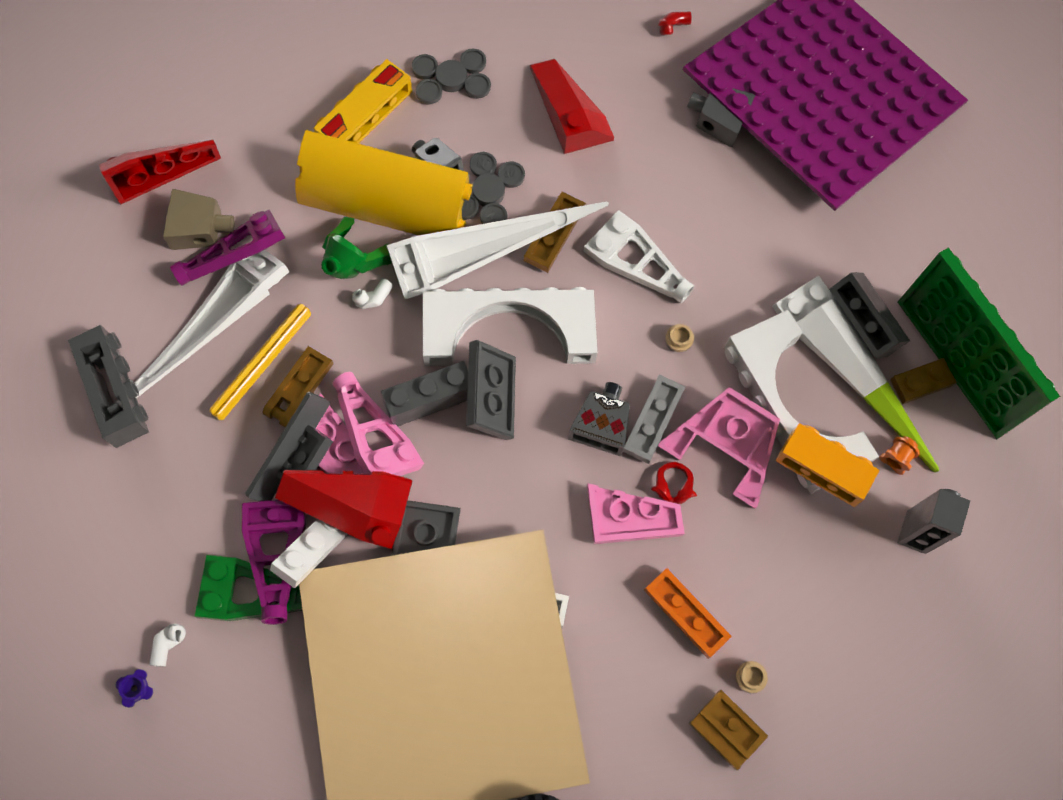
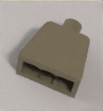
[163,189,235,250]

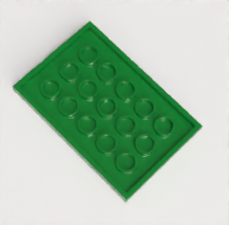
[897,247,1061,439]

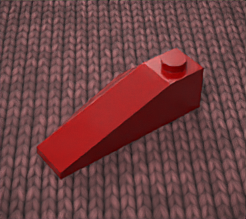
[530,59,614,154]
[99,140,221,205]
[275,470,412,549]

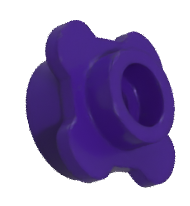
[116,669,153,708]

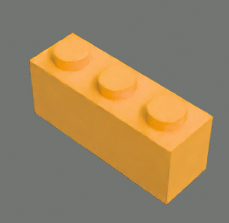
[775,423,880,507]

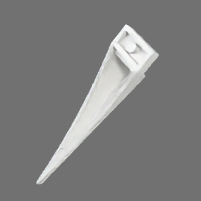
[387,202,609,299]
[113,250,289,408]

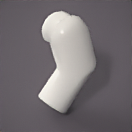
[352,278,393,309]
[149,624,186,667]

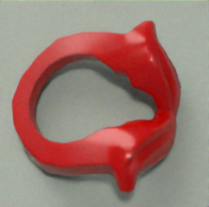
[651,462,697,504]

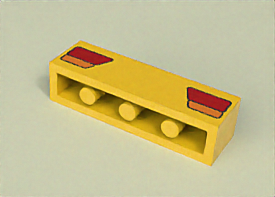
[313,59,412,144]

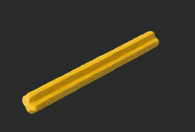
[209,303,311,421]

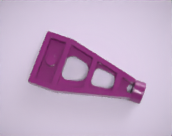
[170,209,285,286]
[242,500,306,625]

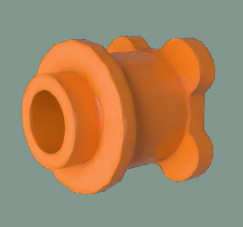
[879,436,920,475]

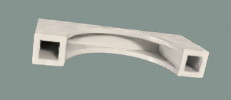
[423,287,598,366]
[724,310,879,494]

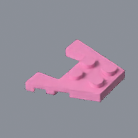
[658,387,780,509]

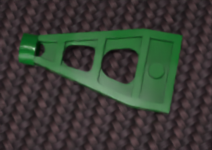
[195,555,303,621]

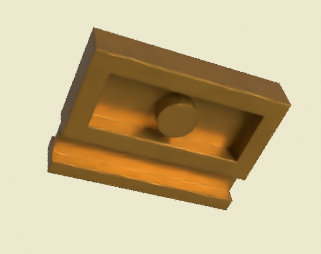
[689,690,768,770]

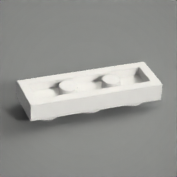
[270,519,348,588]

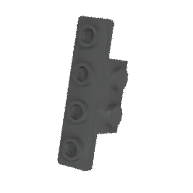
[245,391,333,501]

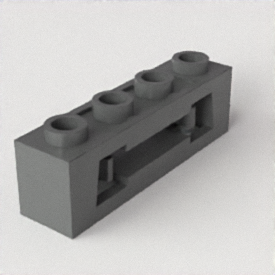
[68,325,149,448]

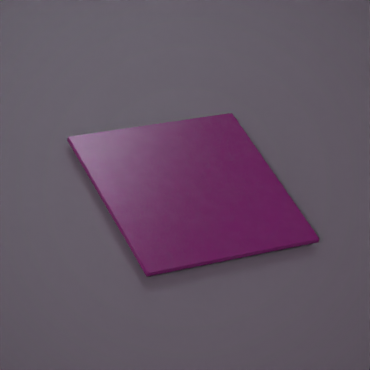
[682,0,968,211]

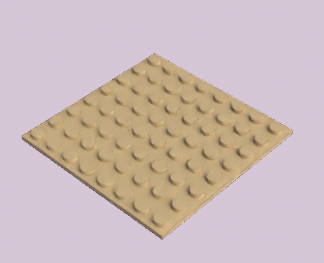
[299,530,590,800]

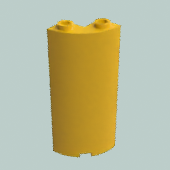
[295,130,473,235]

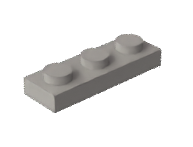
[622,374,685,464]

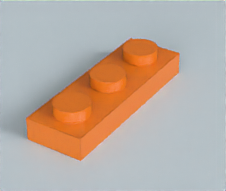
[644,568,732,659]

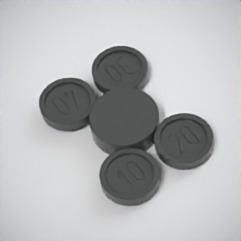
[412,48,491,104]
[462,152,525,224]

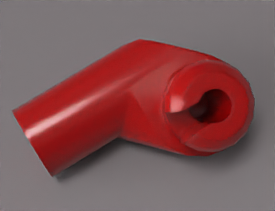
[658,11,692,35]

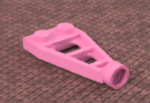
[333,372,424,476]

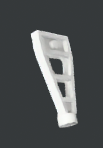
[583,210,695,303]

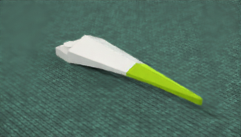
[772,276,939,472]

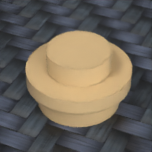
[665,324,694,352]
[736,661,768,693]

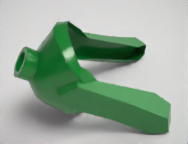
[321,216,393,279]

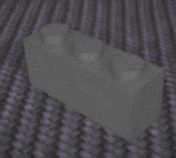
[829,272,910,359]
[381,361,468,426]
[897,489,970,554]

